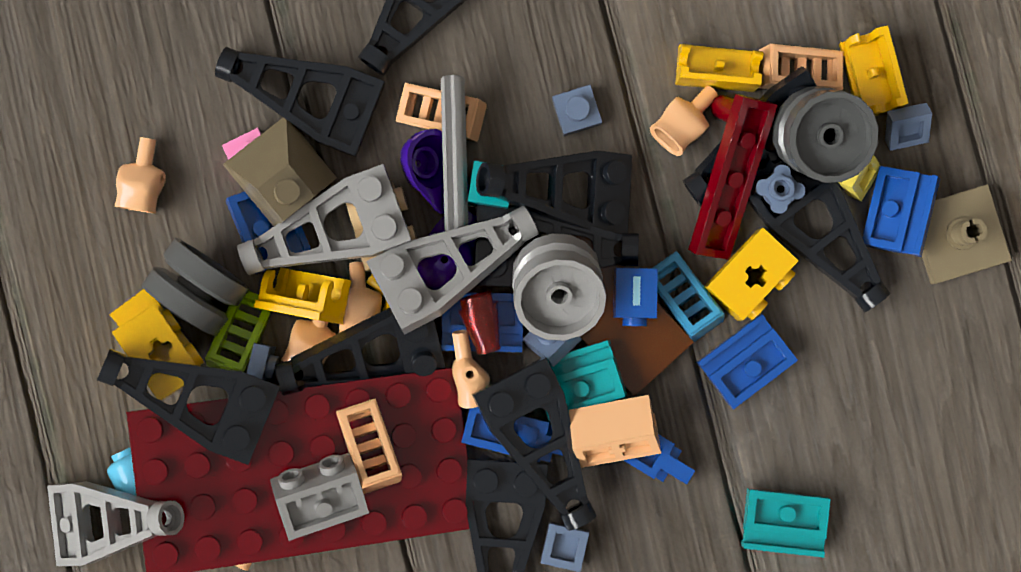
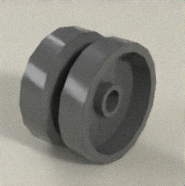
[773,86,878,183]
[141,237,250,336]

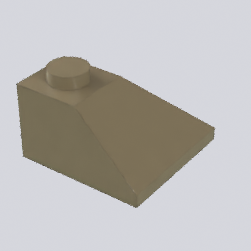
[223,117,337,227]

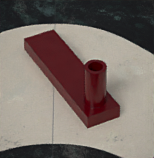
[688,94,778,260]

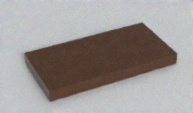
[572,235,694,396]

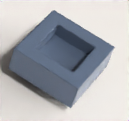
[552,85,602,137]
[885,103,932,151]
[523,332,582,367]
[247,343,280,381]
[540,522,589,572]

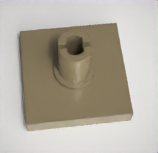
[922,184,1012,285]

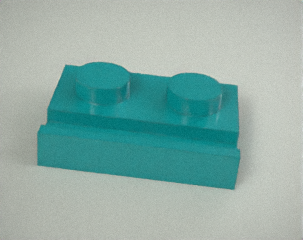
[546,340,628,421]
[741,488,831,558]

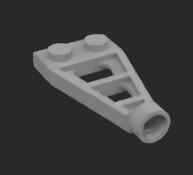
[237,164,412,276]
[366,206,539,335]
[47,481,184,566]

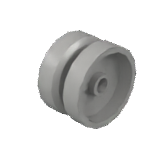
[512,233,606,341]

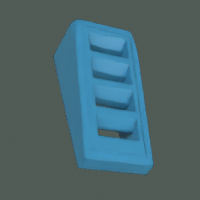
[651,251,725,342]

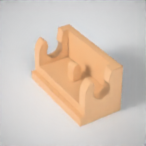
[569,395,661,468]

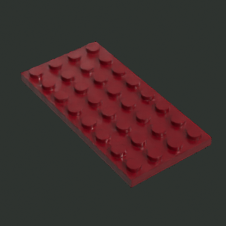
[126,368,475,572]

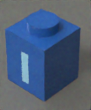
[613,268,658,326]

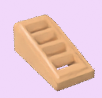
[759,43,844,91]
[395,83,487,142]
[336,398,402,494]

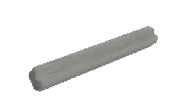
[441,75,468,231]

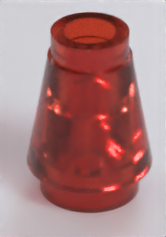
[458,291,501,354]

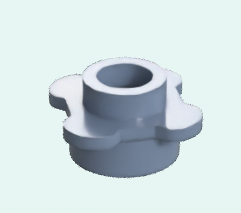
[756,165,805,214]

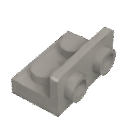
[270,453,369,541]

